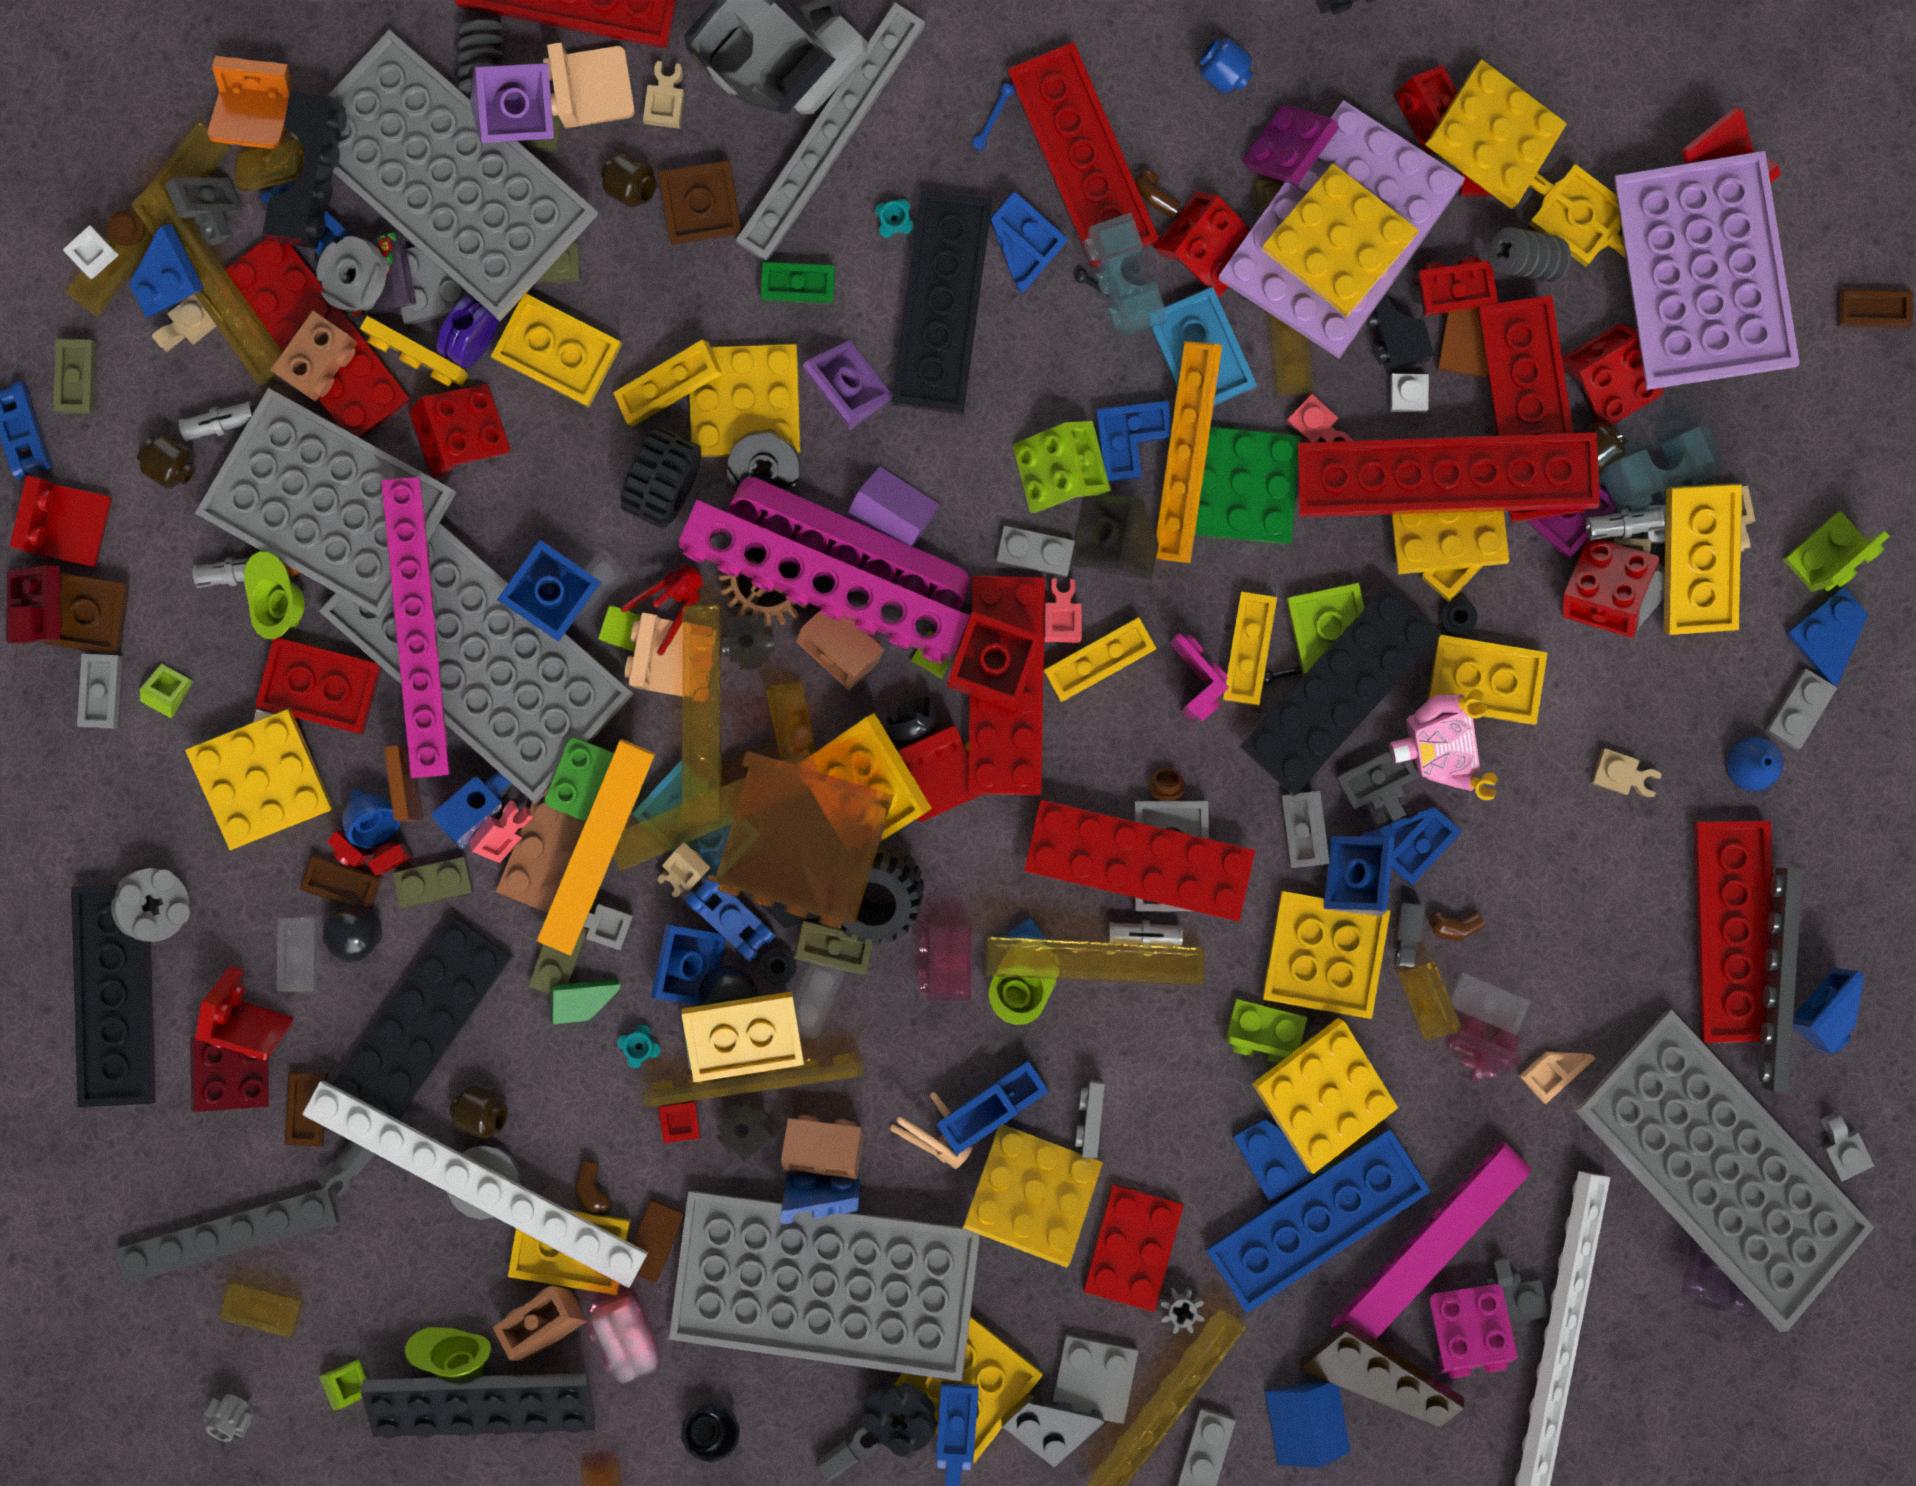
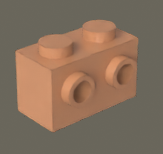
[270,311,357,402]
[796,611,884,691]
[781,1115,864,1179]
[493,1286,587,1362]

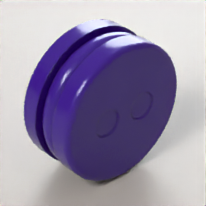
[437,295,499,368]

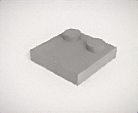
[1052,1334,1138,1424]

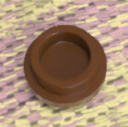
[107,210,145,247]
[1149,768,1185,801]

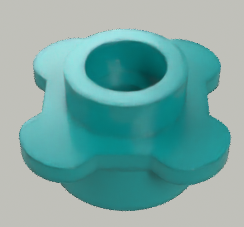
[875,199,914,238]
[617,1025,661,1068]

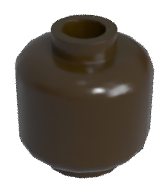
[601,153,657,208]
[1581,421,1628,475]
[137,434,196,489]
[450,1086,508,1139]

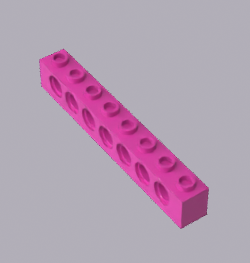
[381,477,450,778]
[679,500,970,664]

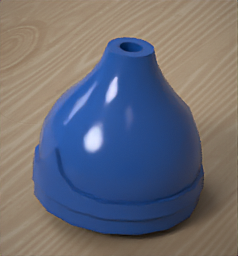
[1726,736,1784,792]
[342,790,401,849]

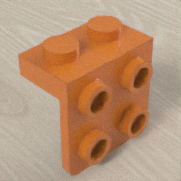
[207,56,294,149]

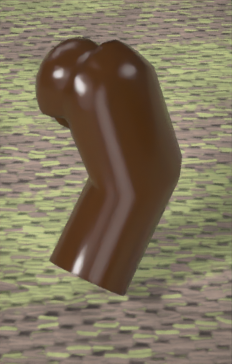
[1135,169,1180,218]
[575,1159,610,1214]

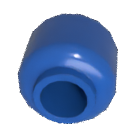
[1198,38,1253,93]

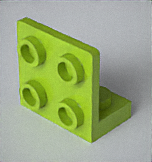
[1013,421,1111,513]
[1783,511,1890,592]

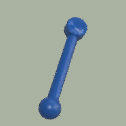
[972,82,1015,151]

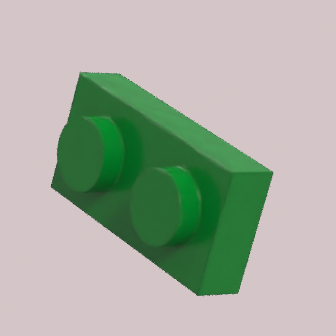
[761,262,835,304]

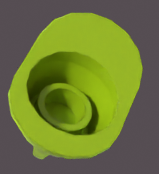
[244,551,305,639]
[988,941,1058,1025]
[405,1327,491,1378]

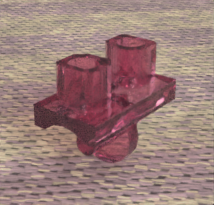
[1447,1016,1522,1083]

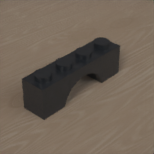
[262,91,347,249]
[1366,293,1434,373]

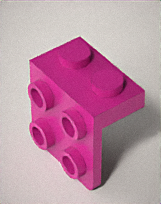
[1170,633,1229,722]
[1429,1284,1518,1379]

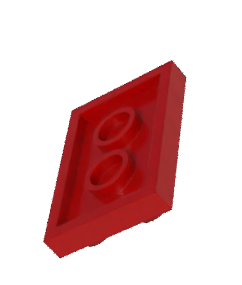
[255,638,382,735]
[1083,1184,1184,1312]

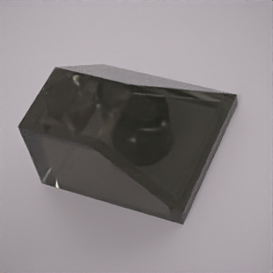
[1070,495,1159,579]

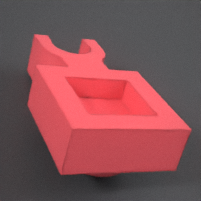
[1286,394,1353,443]
[1044,579,1082,643]
[468,800,533,863]

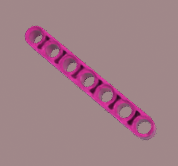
[728,477,970,611]
[1331,1141,1532,1339]

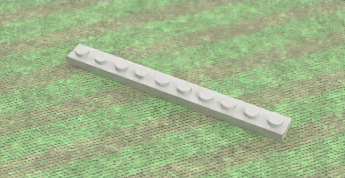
[302,1081,648,1288]
[1515,1171,1610,1486]

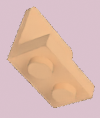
[543,43,635,129]
[625,613,717,700]

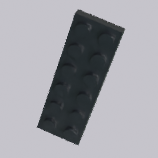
[892,190,993,415]
[1239,584,1442,796]
[71,884,156,1107]
[332,915,513,1120]
[361,1373,596,1438]

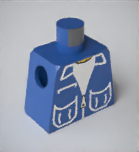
[431,771,514,850]

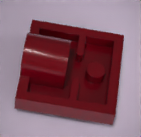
[6,565,62,644]
[190,1037,269,1112]

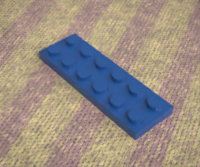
[1205,1128,1431,1313]

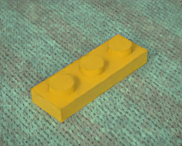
[360,316,469,387]
[613,339,723,426]
[1223,592,1277,706]
[1044,617,1157,703]

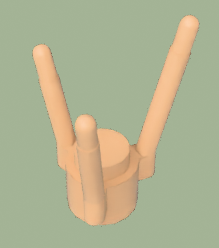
[890,1092,973,1169]

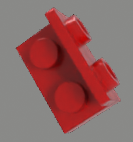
[1394,65,1458,155]
[1414,257,1498,316]

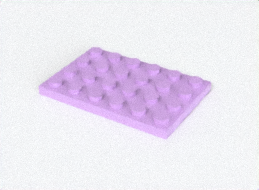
[1219,100,1465,359]
[1614,151,1800,390]

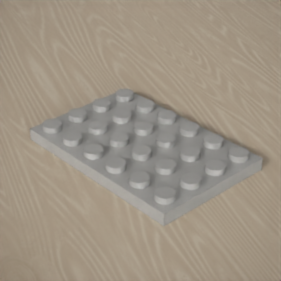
[195,388,457,619]

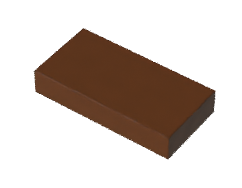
[1837,289,1913,328]
[299,855,382,910]
[285,1071,328,1147]
[633,1199,685,1283]

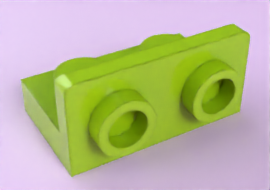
[1225,998,1307,1063]

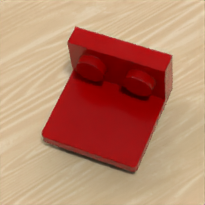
[1682,107,1781,183]
[1153,191,1251,297]
[1562,323,1663,425]
[408,385,510,479]
[9,475,112,567]
[1563,539,1659,638]
[898,725,981,822]
[195,966,294,1060]

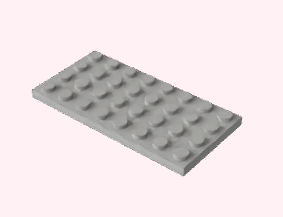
[292,30,598,321]
[319,523,634,803]
[1574,1009,1874,1332]
[669,1190,980,1381]

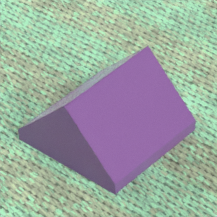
[470,63,554,143]
[803,340,893,431]
[846,466,941,547]

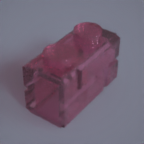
[919,926,971,1001]
[586,1290,660,1384]

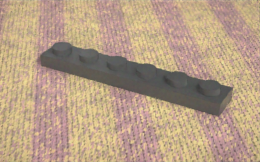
[1758,868,1803,1093]
[114,1188,339,1285]

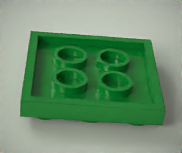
[1195,427,1301,545]

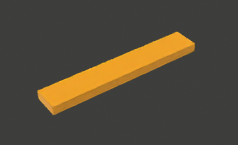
[1153,341,1222,564]
[537,739,656,956]

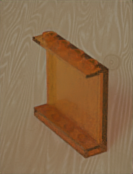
[707,751,894,929]

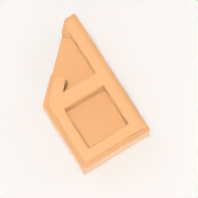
[1519,1051,1596,1104]

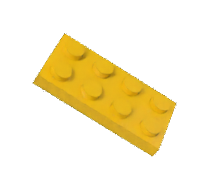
[1664,483,1742,635]

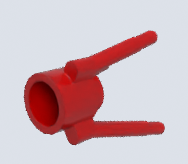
[620,564,704,656]

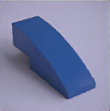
[936,1059,1049,1155]

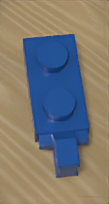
[936,1382,979,1486]

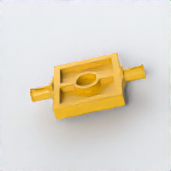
[1529,164,1626,267]

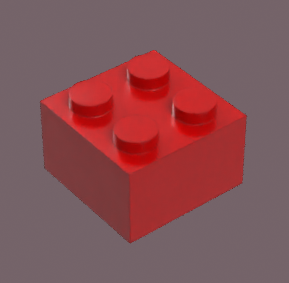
[947,611,1042,711]

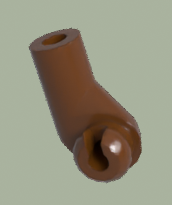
[1429,911,1486,942]

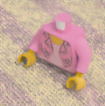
[1389,689,1498,800]

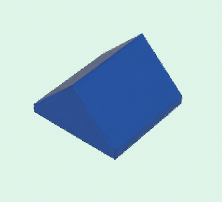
[1323,836,1394,916]
[651,923,726,1005]
[1265,1380,1351,1467]

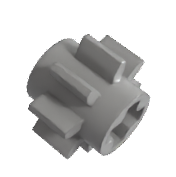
[1159,1287,1204,1334]
[203,1394,252,1442]

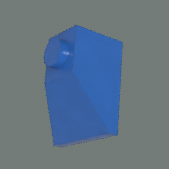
[497,540,601,642]
[1793,968,1864,1054]

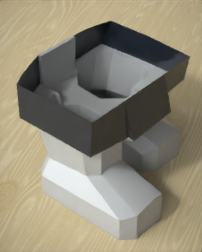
[684,0,867,115]

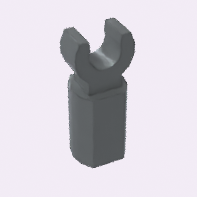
[1395,903,1425,968]
[318,1141,375,1196]
[815,1425,880,1483]

